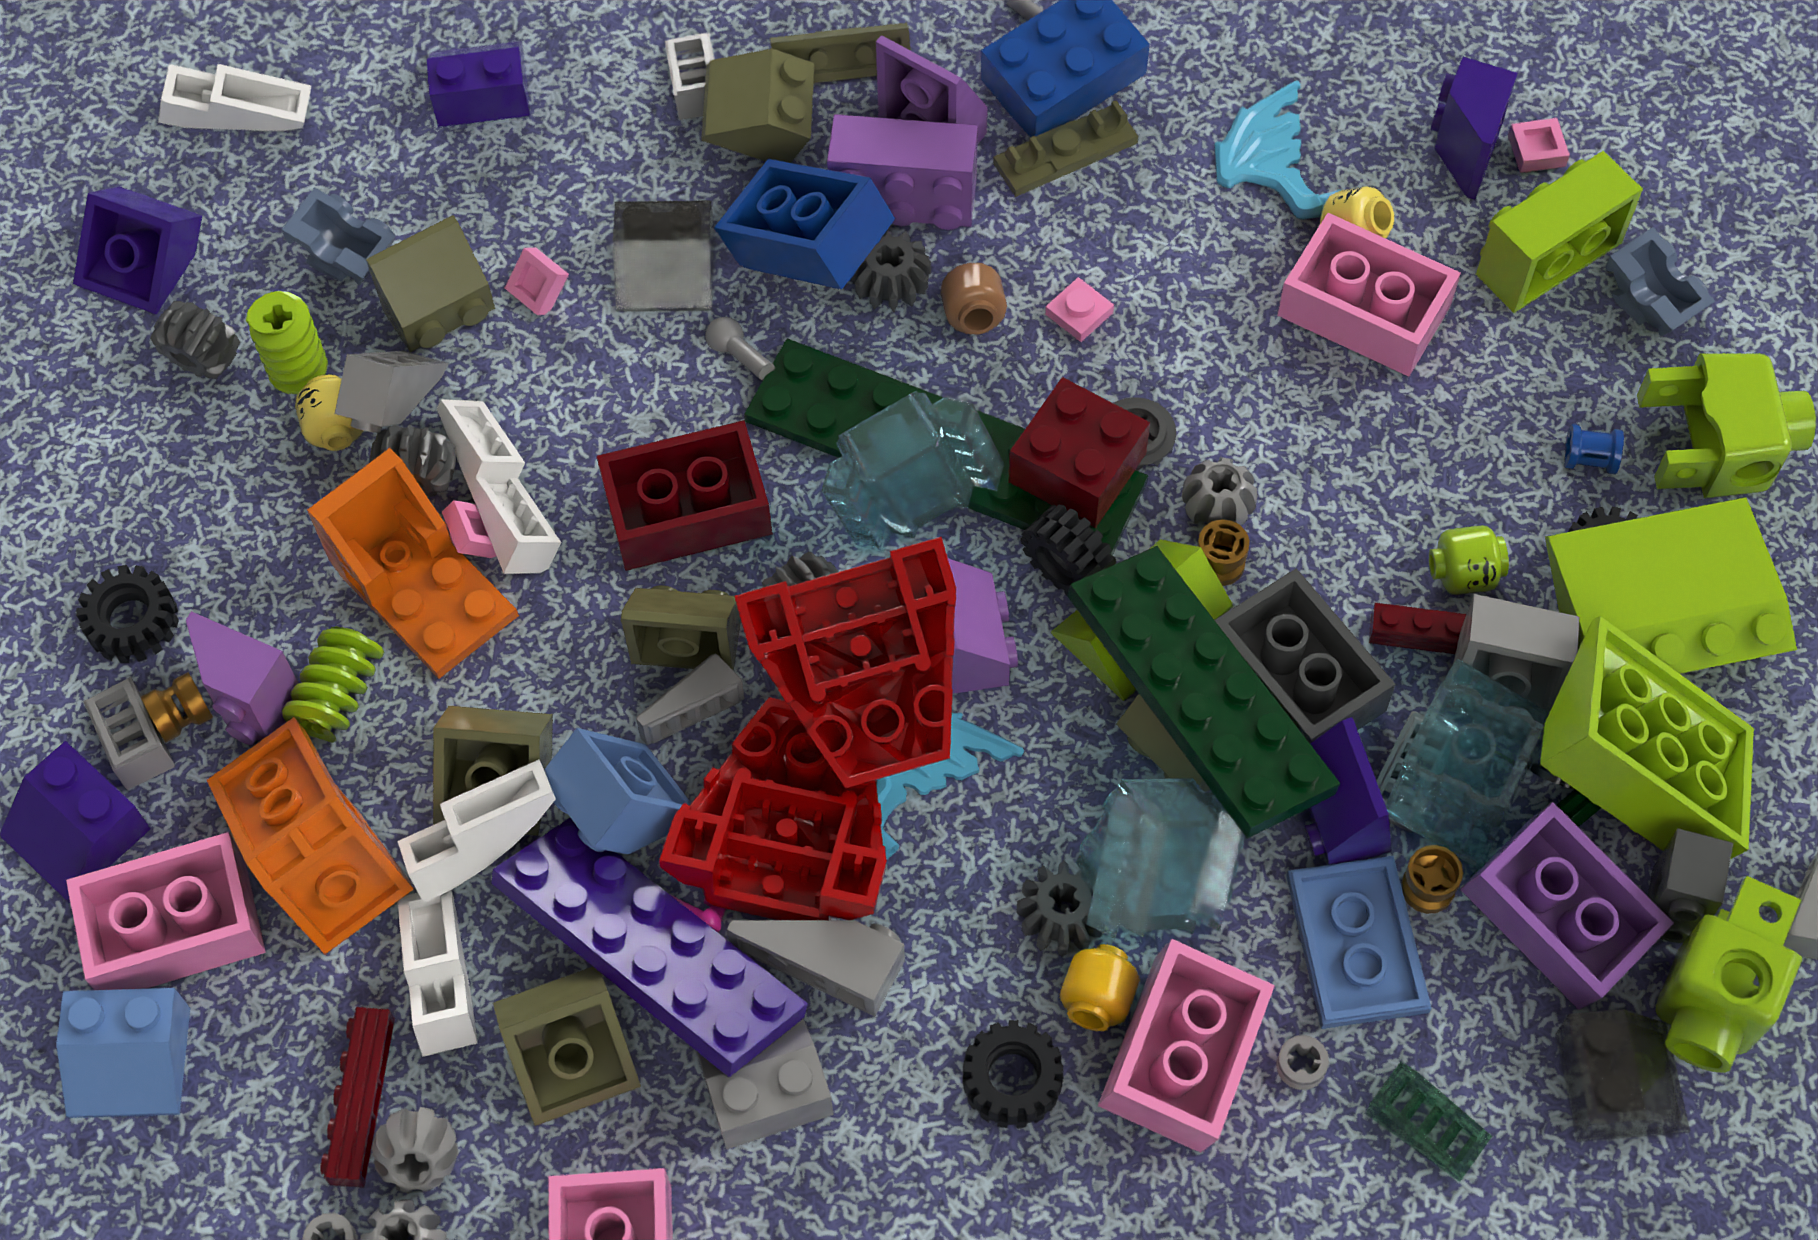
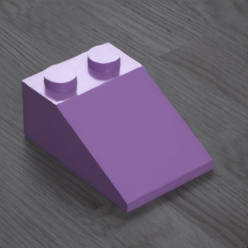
[876,35,987,145]

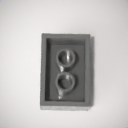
[1215,568,1396,744]

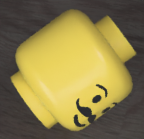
[1320,186,1394,239]
[295,374,363,451]

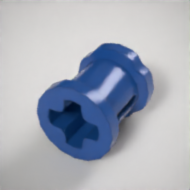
[1564,424,1624,474]

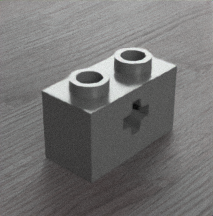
[1647,828,1733,943]

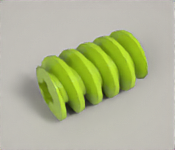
[246,291,328,395]
[282,626,385,743]

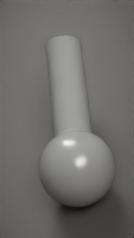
[705,317,775,381]

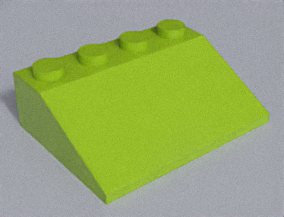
[1545,497,1797,674]
[1540,616,1754,859]

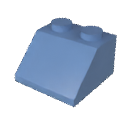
[544,728,691,855]
[56,988,190,1118]

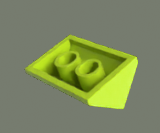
[1051,539,1233,701]

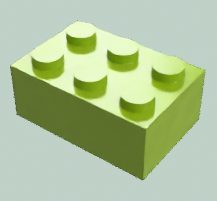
[1476,151,1643,313]

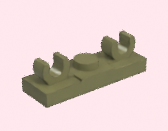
[770,23,911,83]
[993,100,1139,197]

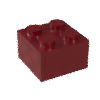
[1008,377,1150,528]

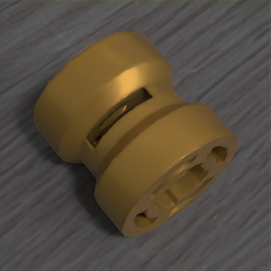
[1197,519,1250,586]
[141,672,213,742]
[1401,845,1463,914]

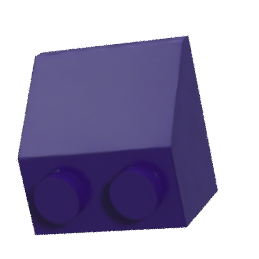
[426,41,530,127]
[1430,56,1518,200]
[73,187,202,314]
[1305,717,1392,865]
[0,741,151,903]

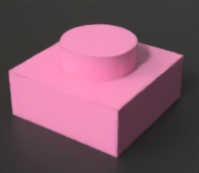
[1508,118,1570,173]
[505,247,569,315]
[1045,277,1114,342]
[442,500,496,558]

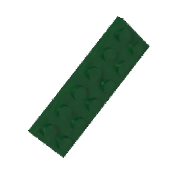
[1067,546,1340,839]

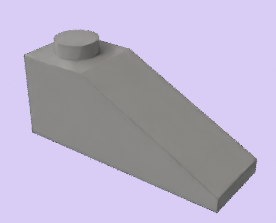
[335,351,448,433]
[727,920,905,1017]

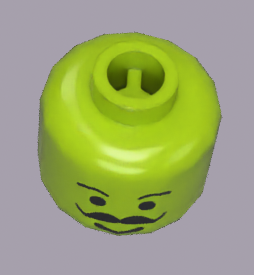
[1429,525,1509,595]

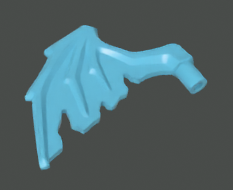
[1215,80,1341,220]
[876,713,1024,859]

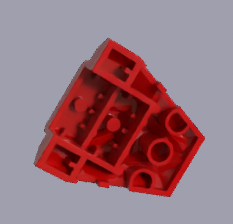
[734,537,956,789]
[659,697,887,920]

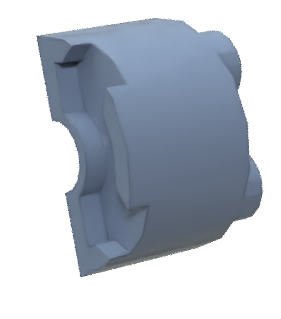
[281,187,396,285]
[1606,227,1715,336]

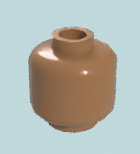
[940,263,1007,335]

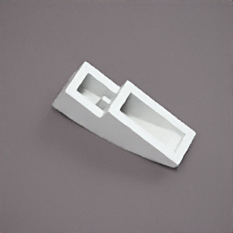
[158,64,311,131]
[398,759,556,904]
[397,890,478,1056]

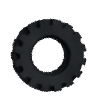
[962,1020,1063,1129]

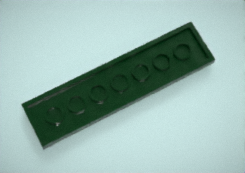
[744,338,1148,556]

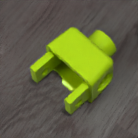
[1637,353,1816,498]
[1655,876,1803,1073]

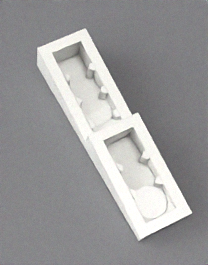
[437,399,561,574]

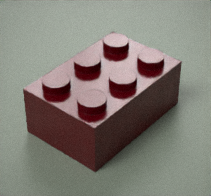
[596,420,773,571]

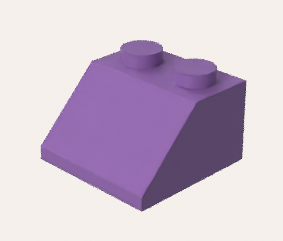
[948,558,1018,694]
[186,612,298,745]

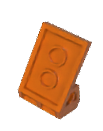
[307,448,519,679]
[206,717,414,954]

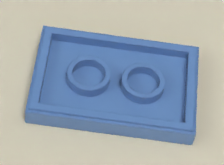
[1286,856,1432,1029]

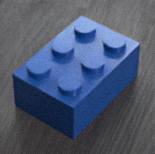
[981,0,1150,138]
[714,159,895,290]

